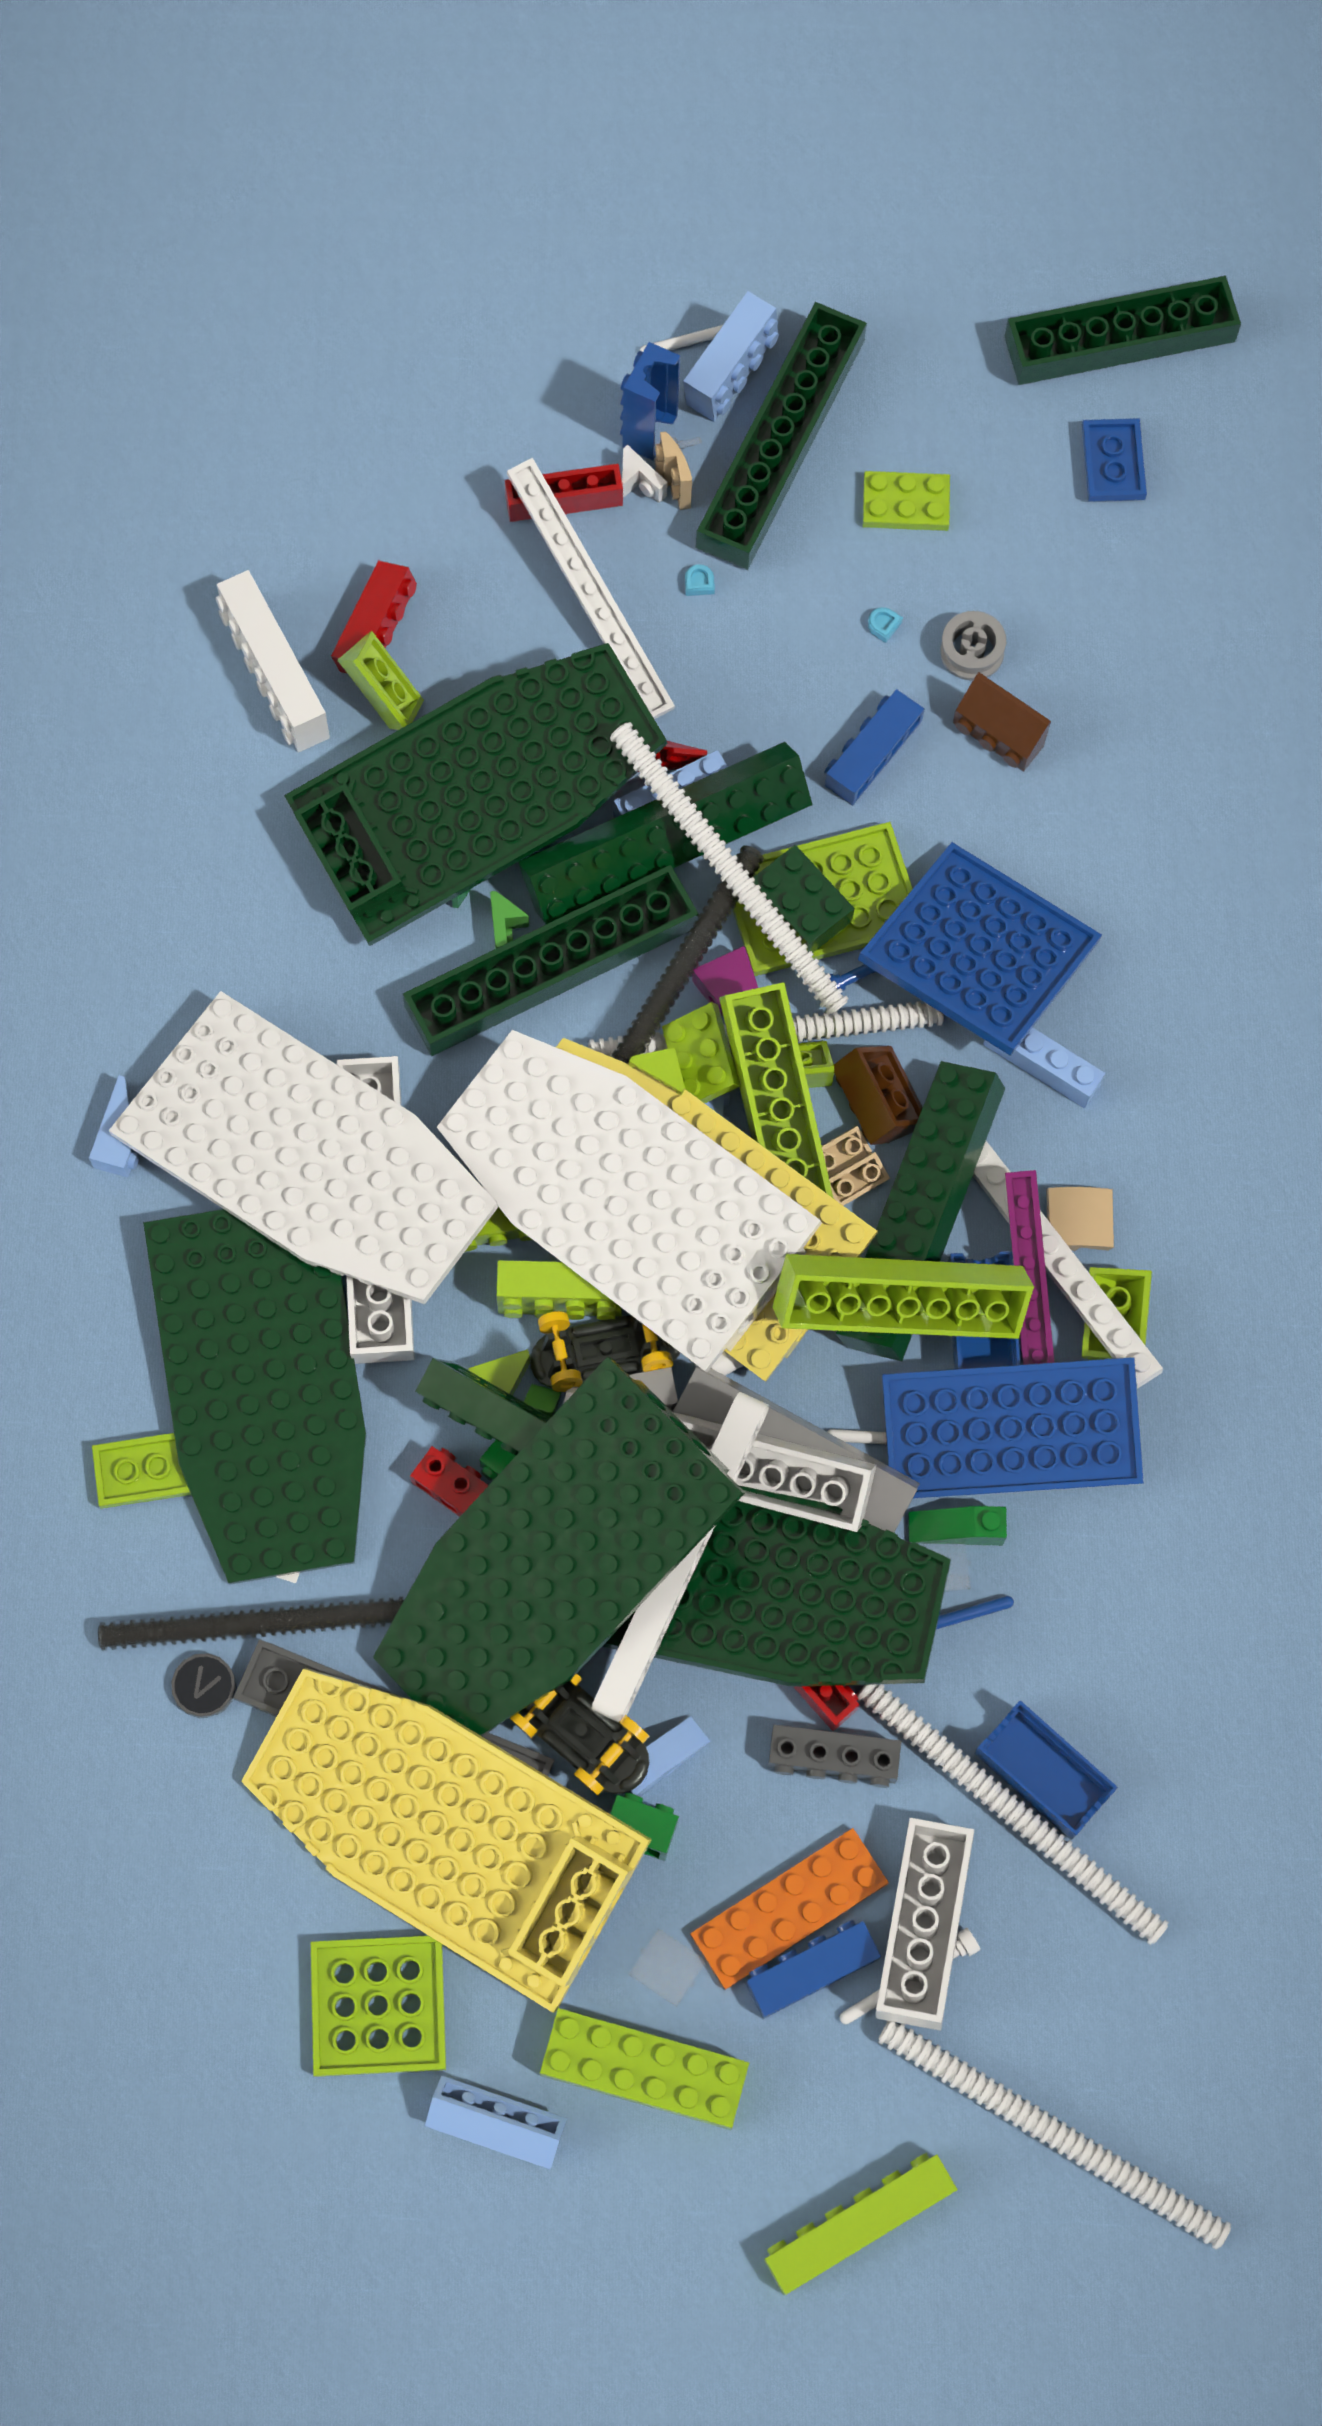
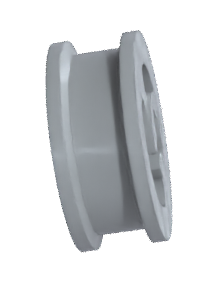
[940,611,1006,680]

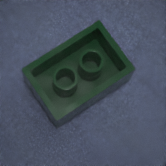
[753,845,855,953]

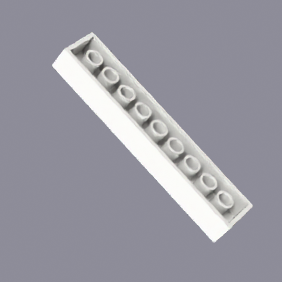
[337,1056,415,1364]
[563,1387,877,1532]

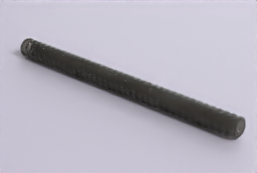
[612,845,764,1064]
[98,1596,405,1651]

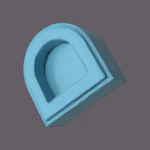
[685,564,715,596]
[868,607,903,643]

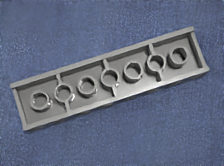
[673,1367,920,1533]

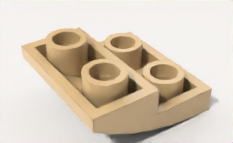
[655,431,692,510]
[822,1126,890,1206]
[1046,1187,1114,1251]

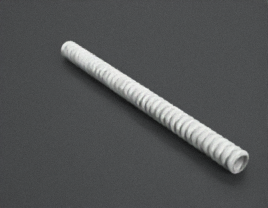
[610,722,849,1015]
[588,1001,944,1062]
[857,1684,1168,1945]
[878,2021,1231,2250]

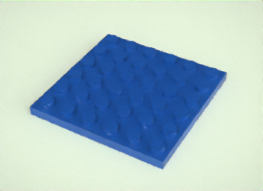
[858,842,1102,1056]

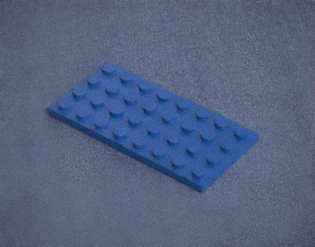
[882,1357,1144,1498]

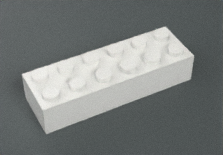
[215,570,330,753]
[876,1818,974,2031]

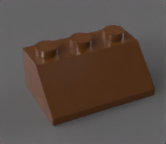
[953,672,1051,772]
[834,1046,923,1145]

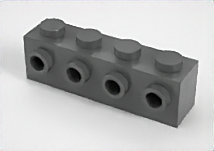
[768,1724,901,1788]

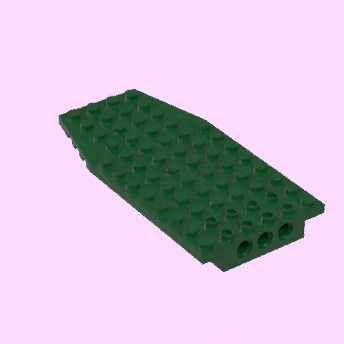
[284,643,668,946]
[143,1209,366,1585]
[373,1357,745,1736]
[602,1485,951,1687]

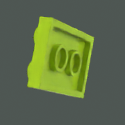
[863,471,950,531]
[662,1002,740,1103]
[92,1433,191,1509]

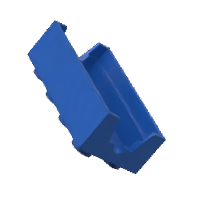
[620,342,680,461]
[948,1251,1021,1369]
[974,1700,1118,1840]

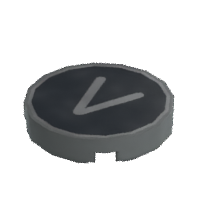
[171,1653,236,1718]

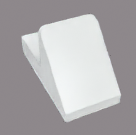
[622,445,667,503]

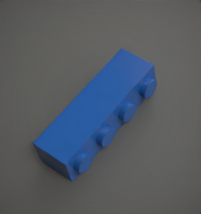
[824,689,925,806]
[745,1920,881,2019]

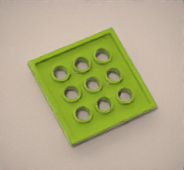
[311,1936,446,2077]

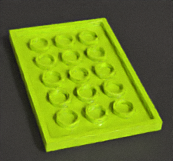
[724,822,913,976]

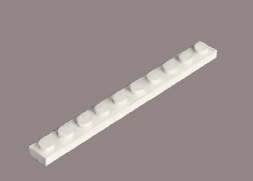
[507,458,675,720]
[973,1141,1163,1389]

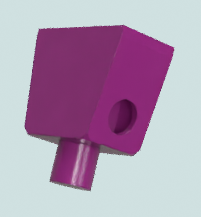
[692,946,758,1016]

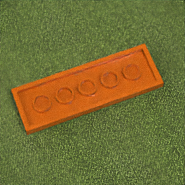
[690,1828,889,1990]

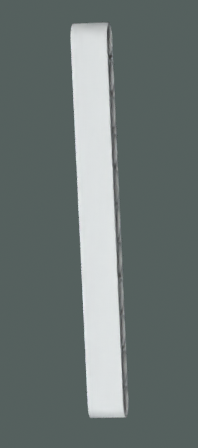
[592,1392,769,1723]

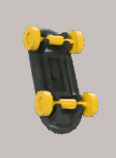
[530,1311,680,1392]
[509,1674,650,1796]

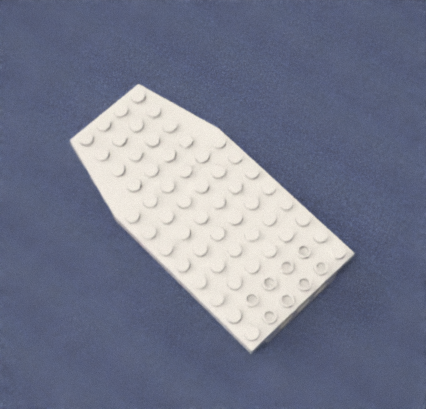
[109,991,498,1304]
[437,1030,822,1373]

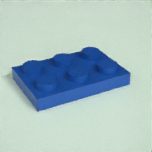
[1082,418,1147,502]

